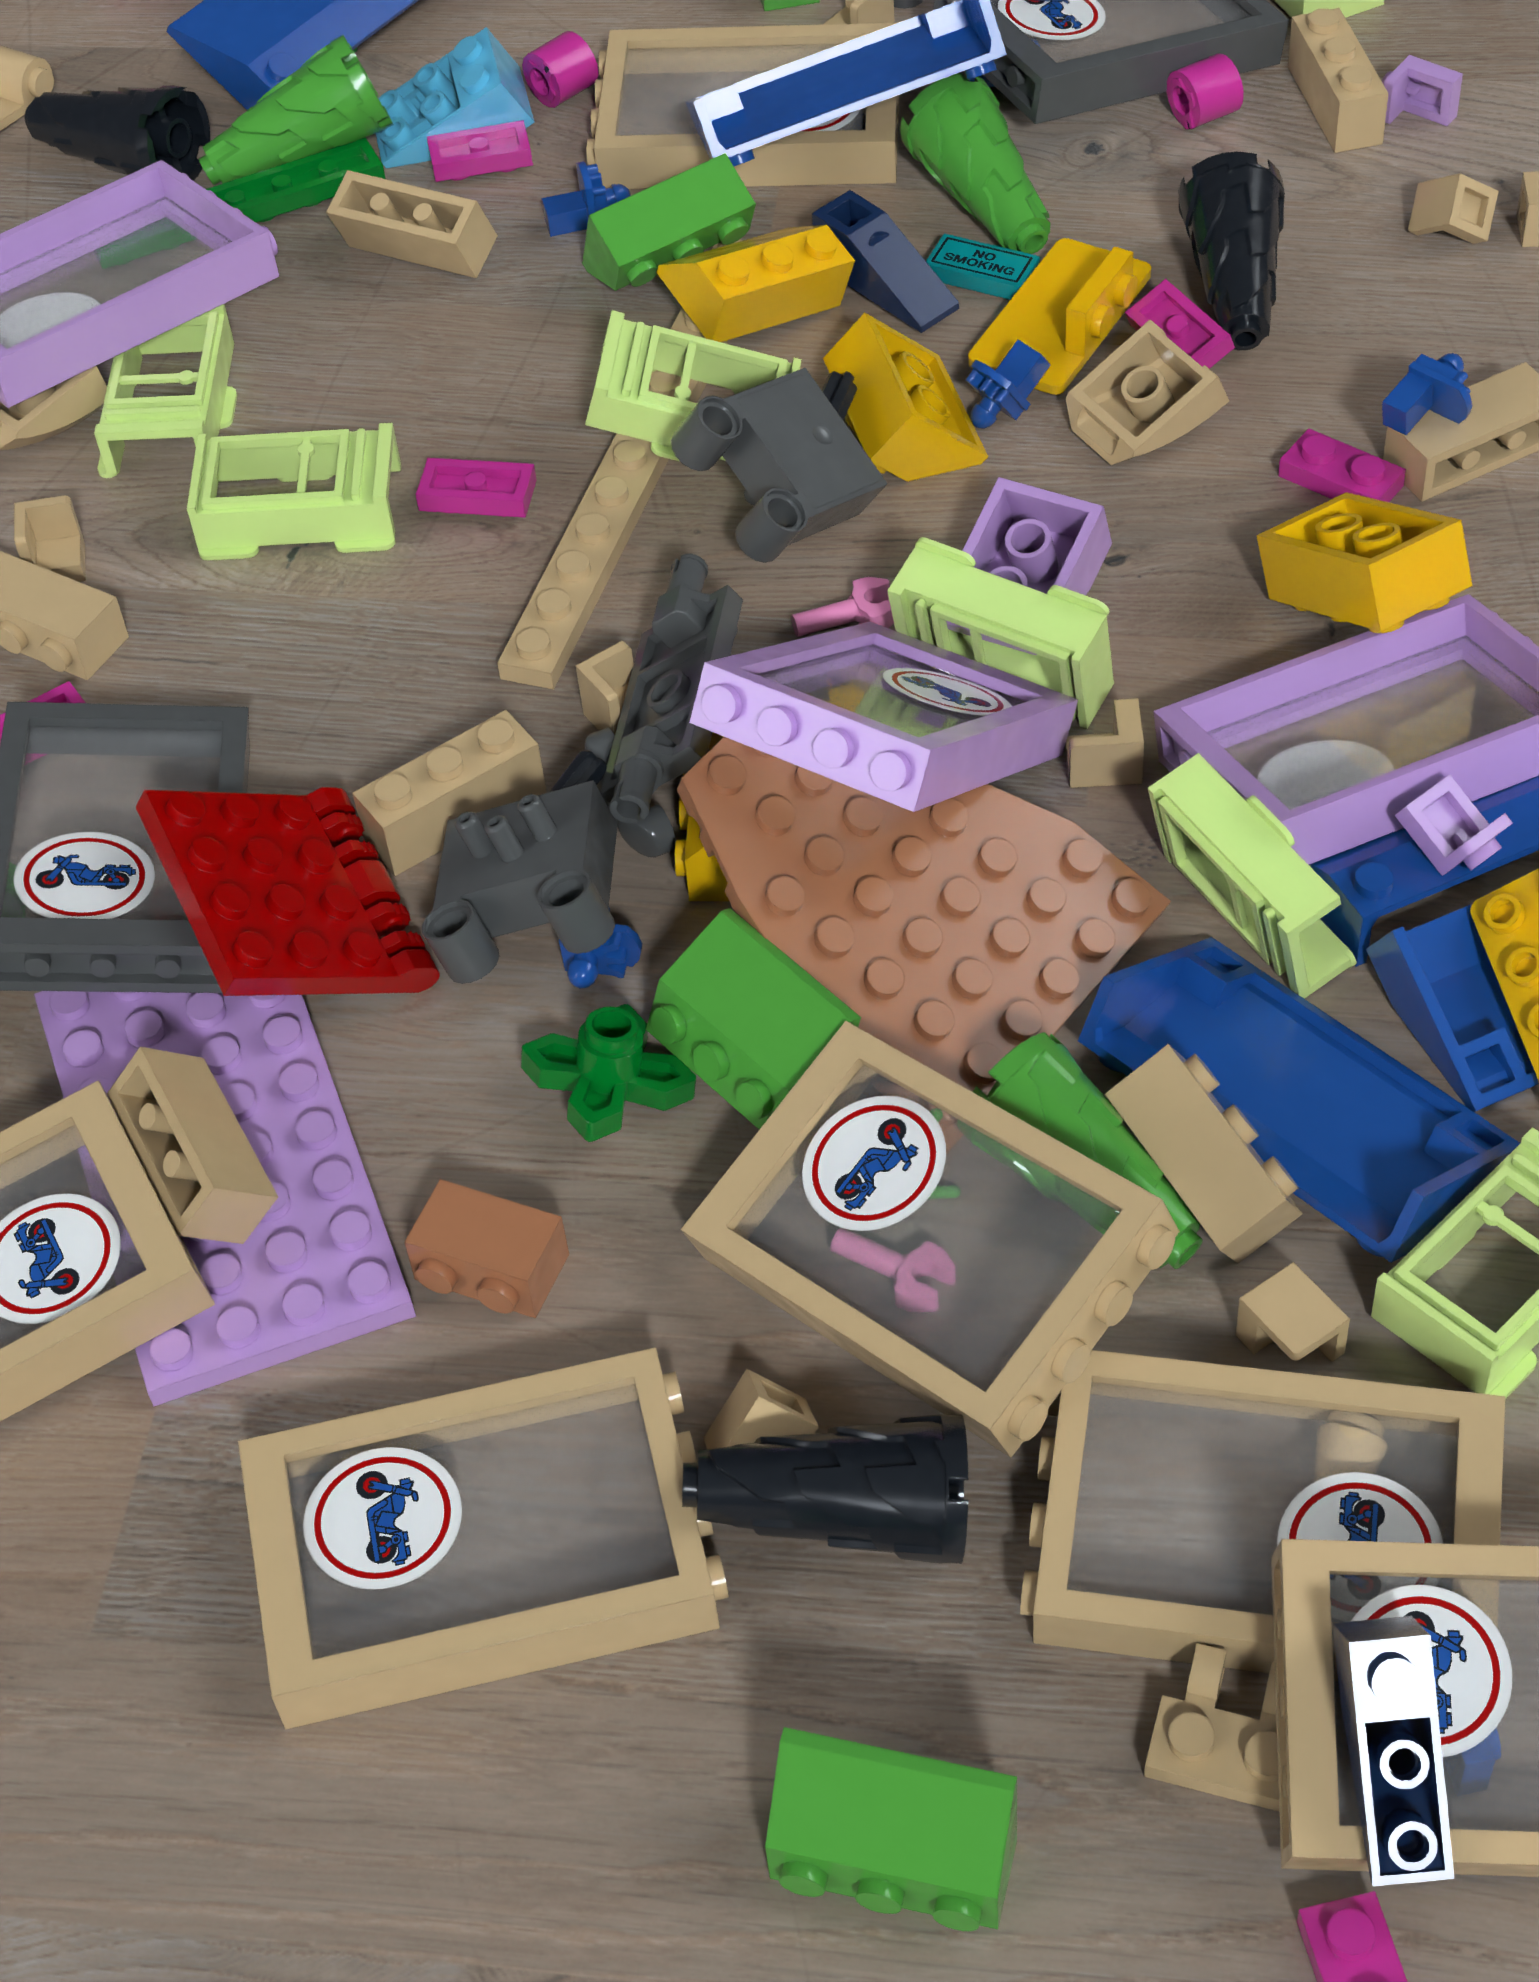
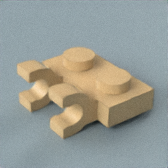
[1144,1643,1279,1812]

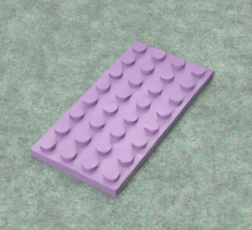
[34,991,416,1407]

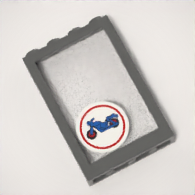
[933,0,1289,124]
[0,702,250,993]

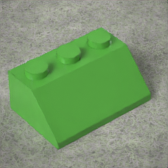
[582,153,756,291]
[646,908,861,1130]
[765,1727,1017,1931]

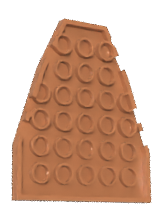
[677,737,1171,1158]

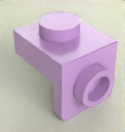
[1382,55,1463,126]
[1395,774,1513,876]

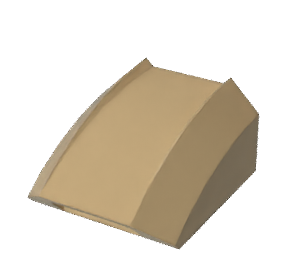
[1066,320,1229,465]
[0,366,107,451]

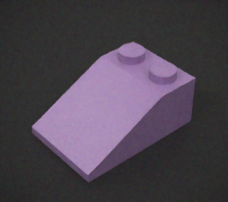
[946,477,1112,655]

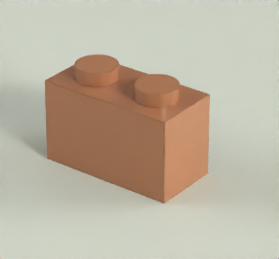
[404,1179,569,1318]

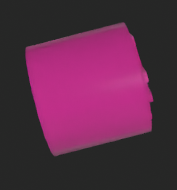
[522,31,599,108]
[1166,53,1244,129]

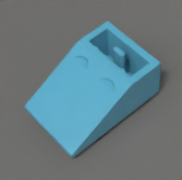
[376,27,535,169]

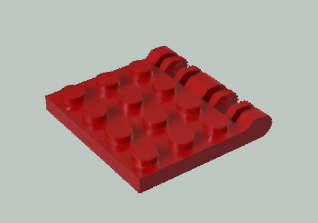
[135,787,440,996]

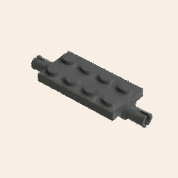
[600,553,743,824]

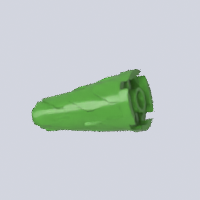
[198,34,394,185]
[900,73,1050,254]
[958,1032,1203,1269]

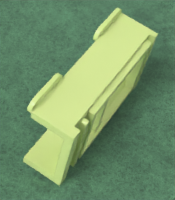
[94,304,237,478]
[585,310,802,461]
[187,423,401,560]
[887,537,1114,729]
[1147,753,1357,999]
[1371,1127,1539,1400]

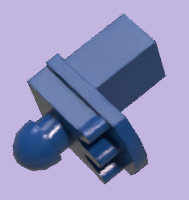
[541,161,631,237]
[966,340,1051,429]
[1382,353,1472,435]
[559,908,643,989]

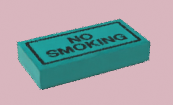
[926,233,1040,300]

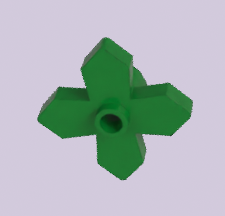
[521,1004,696,1142]

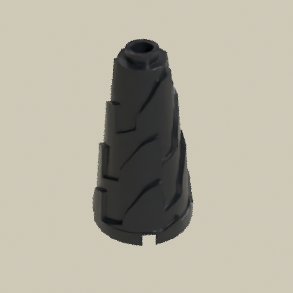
[25,85,210,181]
[1178,151,1285,350]
[682,1414,969,1564]

